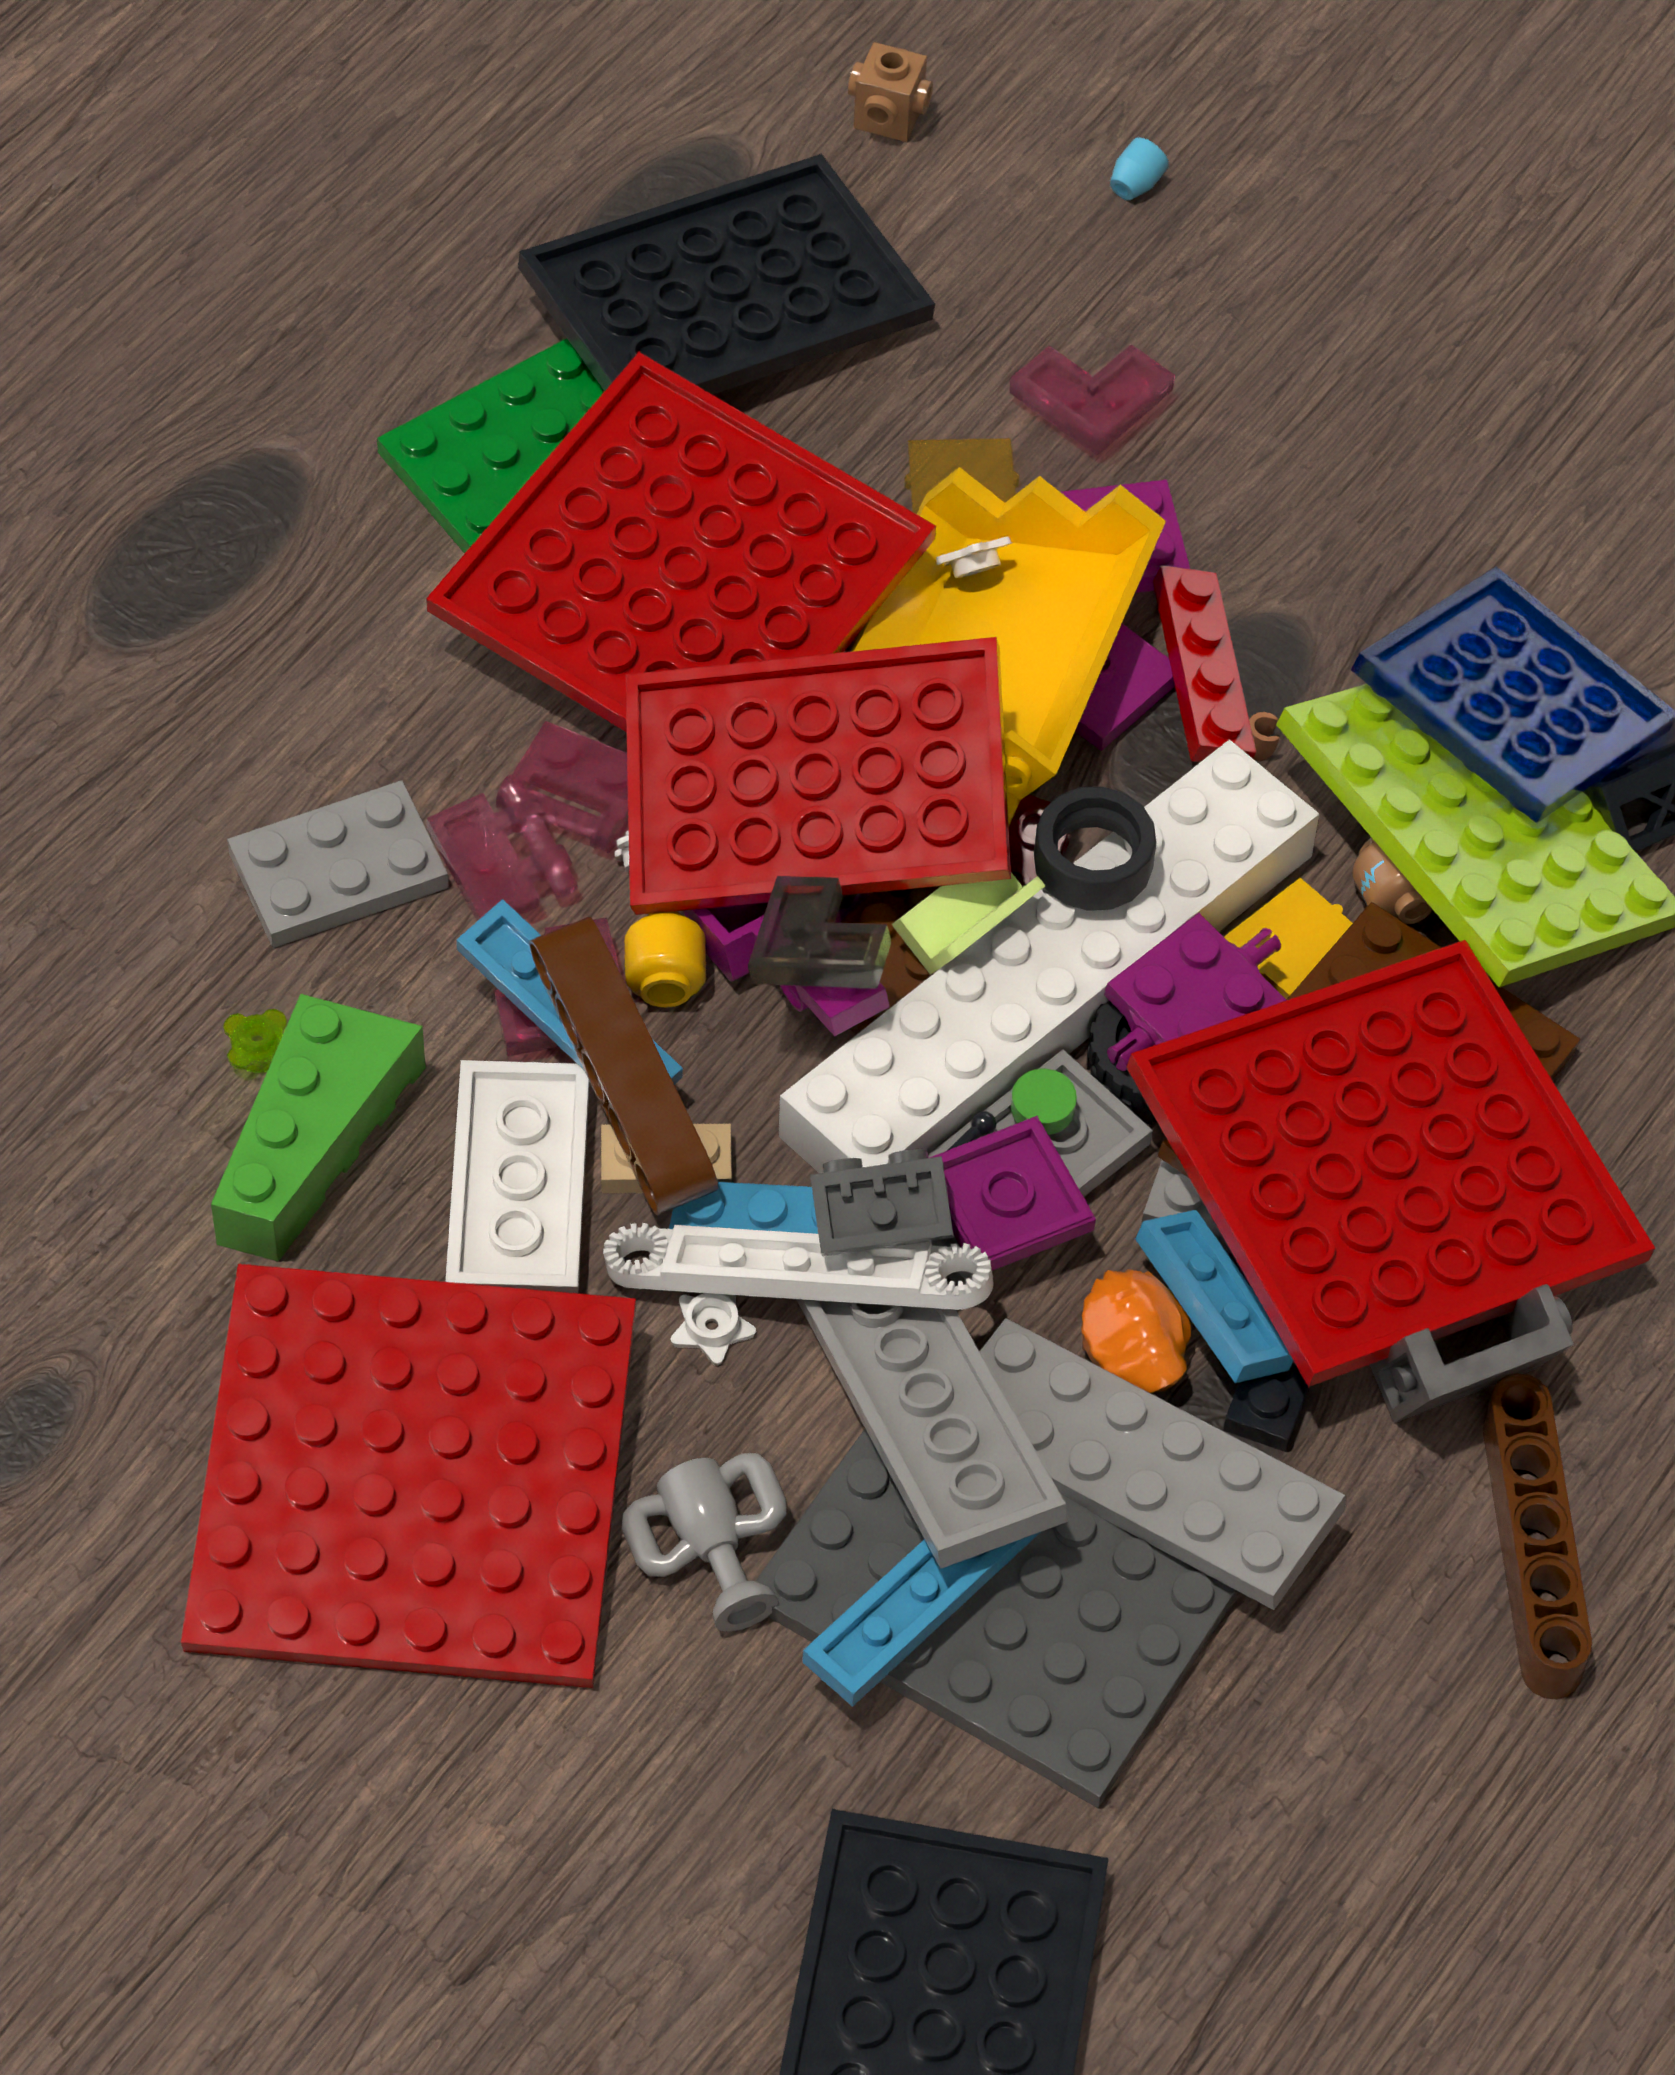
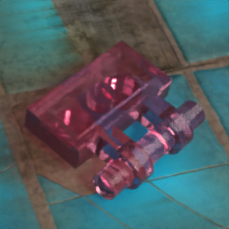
[427,780,578,921]

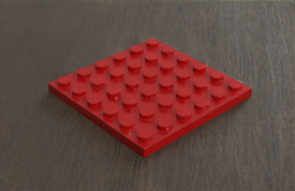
[426,352,936,732]
[1126,940,1655,1387]
[181,1264,636,1688]

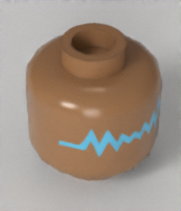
[1352,838,1433,924]

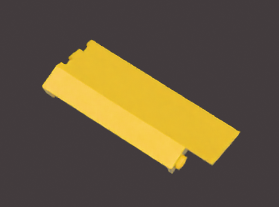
[851,467,1166,825]

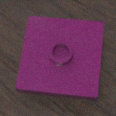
[1075,624,1175,751]
[929,1116,1096,1271]

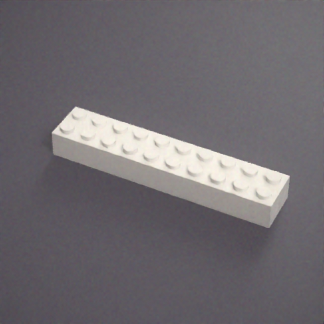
[779,740,1319,1173]

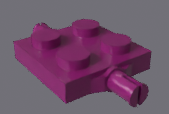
[1104,913,1286,1071]

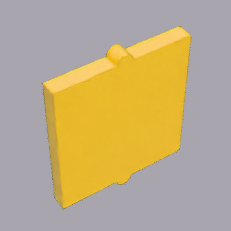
[1224,877,1352,999]

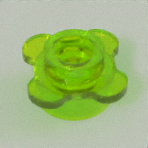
[223,1009,287,1073]

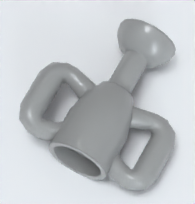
[622,1453,786,1632]

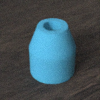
[1110,138,1169,200]

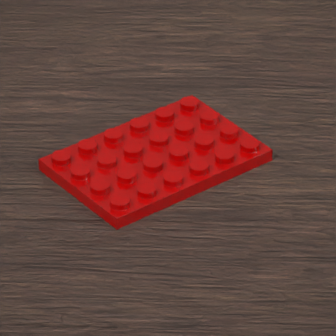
[625,637,1011,915]

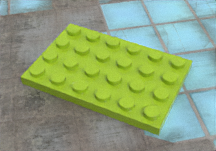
[1276,656,1675,988]

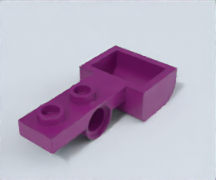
[683,896,890,1036]

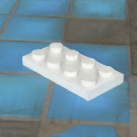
[445,1060,590,1293]

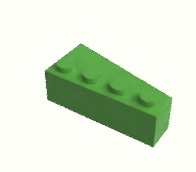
[211,994,426,1262]

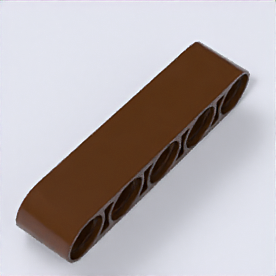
[529,917,718,1215]
[1483,1373,1592,1700]

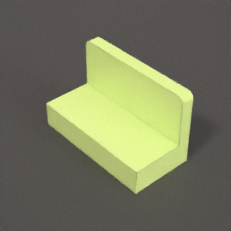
[892,873,1045,975]

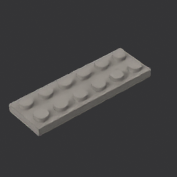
[796,1299,1068,1569]
[980,1318,1346,1610]

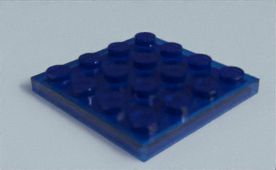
[1351,566,1675,823]

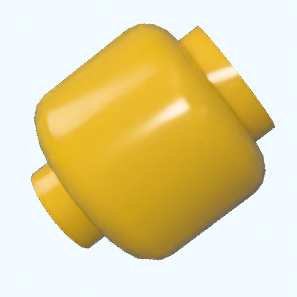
[625,911,706,1007]

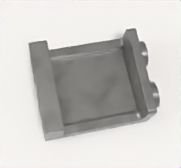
[1370,1284,1574,1423]

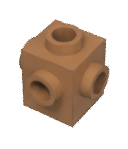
[848,42,933,142]

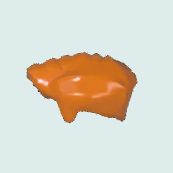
[1081,1269,1191,1393]

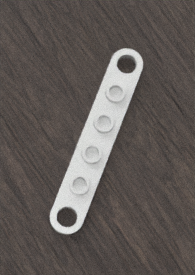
[603,1223,993,1310]

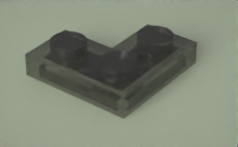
[748,876,891,988]

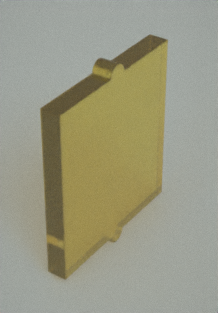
[904,438,1020,514]

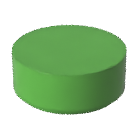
[1011,1068,1077,1135]

